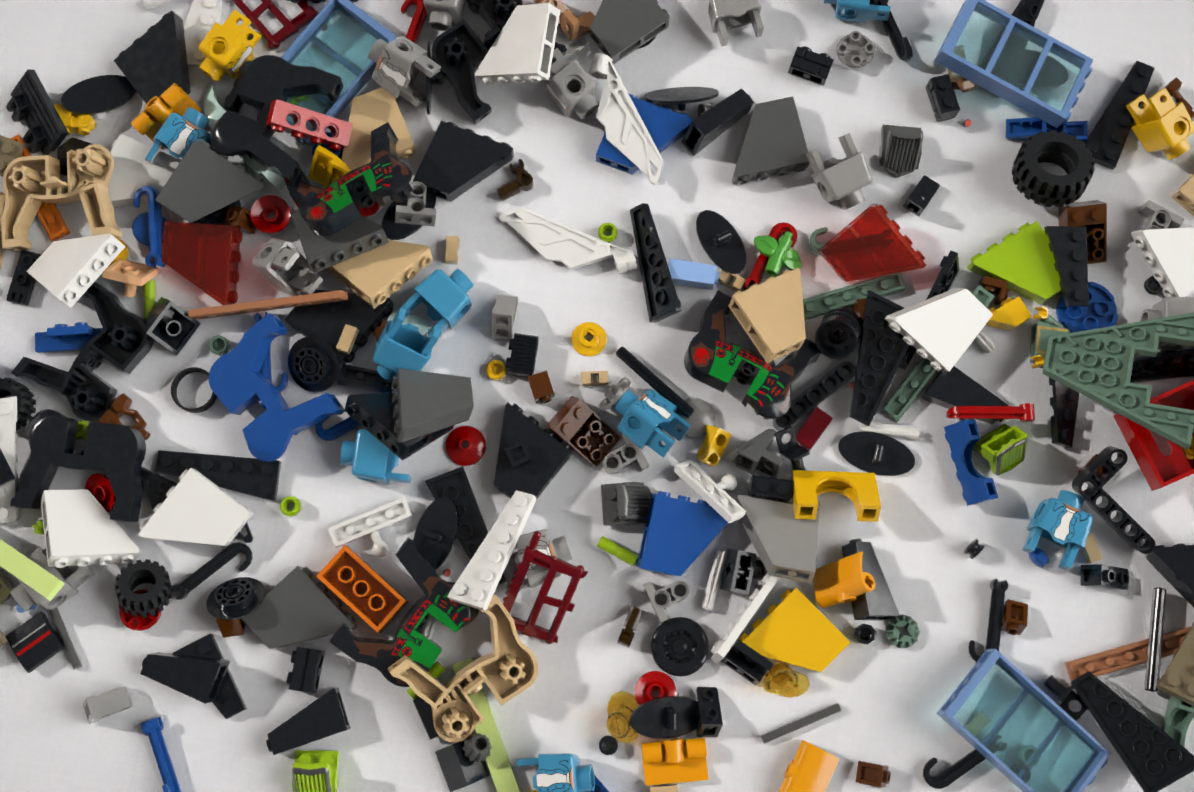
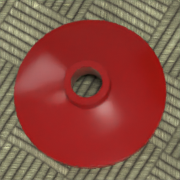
[250,195,291,234]
[445,426,486,466]
[85,473,116,512]
[634,671,677,706]

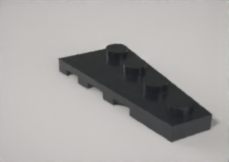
[1044,226,1089,307]
[1049,377,1079,448]
[172,633,247,719]

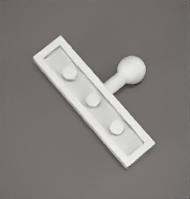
[674,460,746,524]
[327,497,413,557]

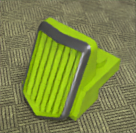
[973,424,1028,476]
[292,751,340,792]

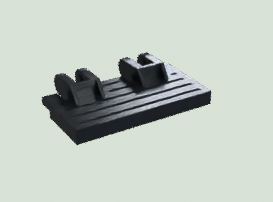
[6,69,68,155]

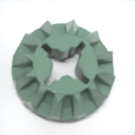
[885,614,920,648]

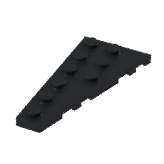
[849,290,909,426]
[1070,671,1194,792]

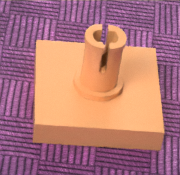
[102,259,159,297]

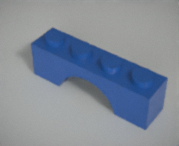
[944,419,999,506]

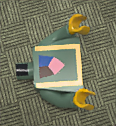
[1029,307,1070,369]

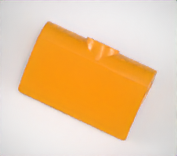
[131,83,201,148]
[814,552,875,608]
[641,738,709,786]
[779,740,839,792]

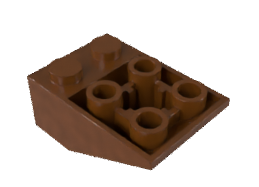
[1058,200,1107,264]
[545,396,621,468]

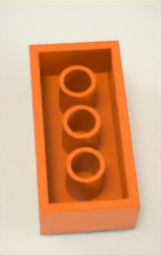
[316,545,409,633]

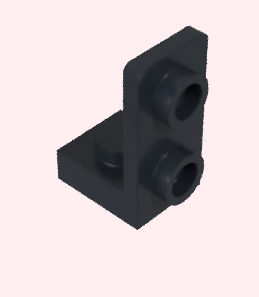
[903,175,940,217]
[1081,564,1129,590]
[696,687,723,737]

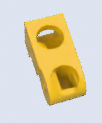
[697,425,732,467]

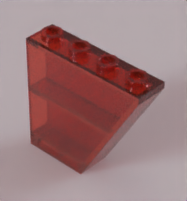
[818,204,927,282]
[162,221,243,305]

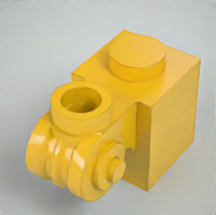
[53,104,96,136]

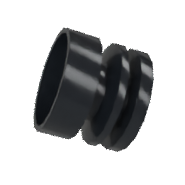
[815,307,862,359]

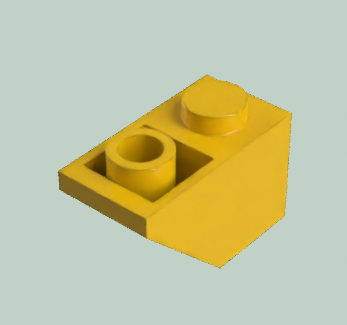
[986,296,1032,331]

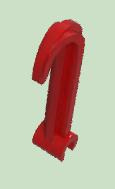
[401,0,427,44]
[743,222,797,291]
[946,403,1035,422]

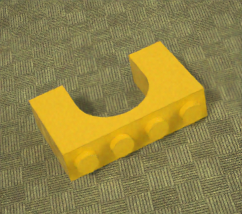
[791,470,881,522]

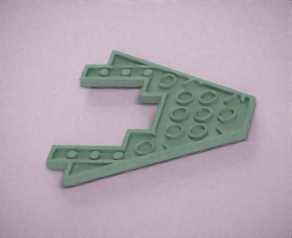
[1042,313,1194,449]

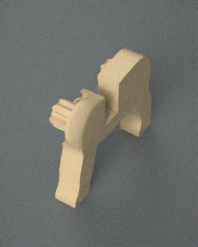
[1,144,122,252]
[388,593,538,743]

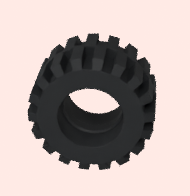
[0,378,36,431]
[114,559,172,618]

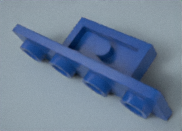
[35,322,103,353]

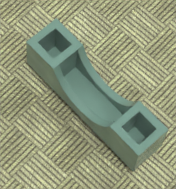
[1162,695,1194,748]

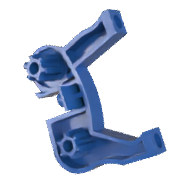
[209,313,345,462]

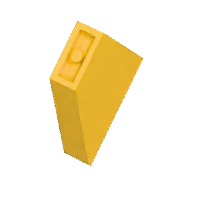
[737,588,851,672]

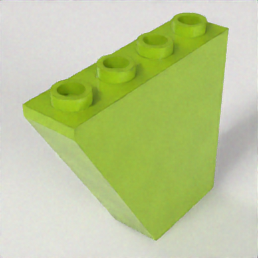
[967,221,1061,304]

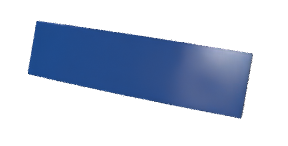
[1006,117,1088,142]

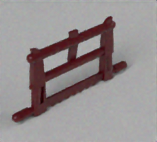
[232,0,328,50]
[490,531,588,644]

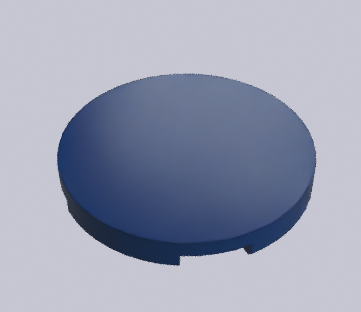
[1056,282,1118,333]

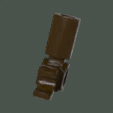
[497,159,534,201]
[617,606,643,648]

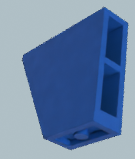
[596,93,694,175]
[636,491,728,577]

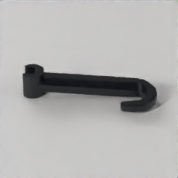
[869,0,913,62]
[170,542,253,600]
[968,579,1008,662]
[923,735,1007,789]

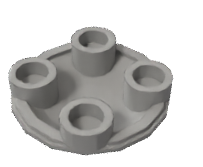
[836,31,876,68]
[598,377,631,410]
[675,398,715,438]

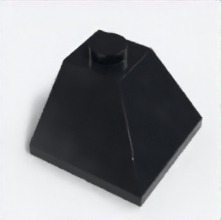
[144,297,201,356]

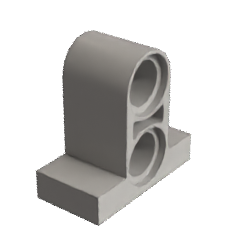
[395,181,436,227]
[1138,200,1184,230]
[492,294,518,341]
[603,434,649,474]
[643,581,690,623]
[83,686,132,724]

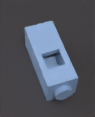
[668,258,719,290]

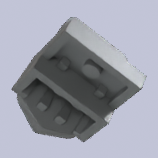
[879,125,923,177]
[727,429,784,478]
[601,482,652,526]

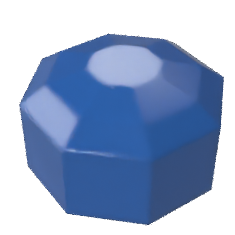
[1028,547,1049,568]

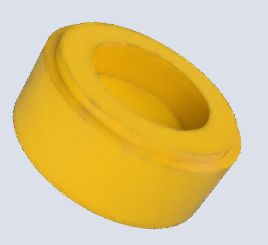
[486,360,506,381]

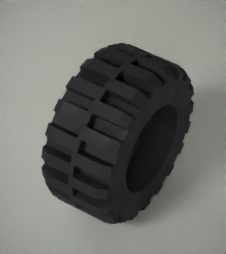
[1012,130,1095,207]

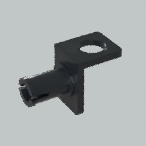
[775,426,810,471]
[1043,675,1087,721]

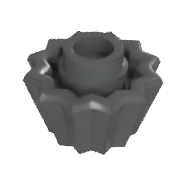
[462,733,492,763]

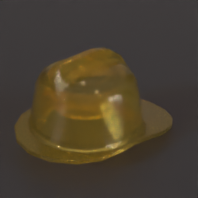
[763,662,810,697]
[607,691,639,743]

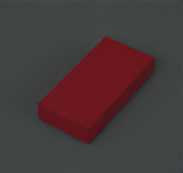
[796,407,833,451]

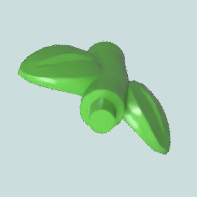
[754,231,802,277]

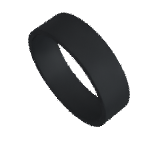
[171,367,217,413]

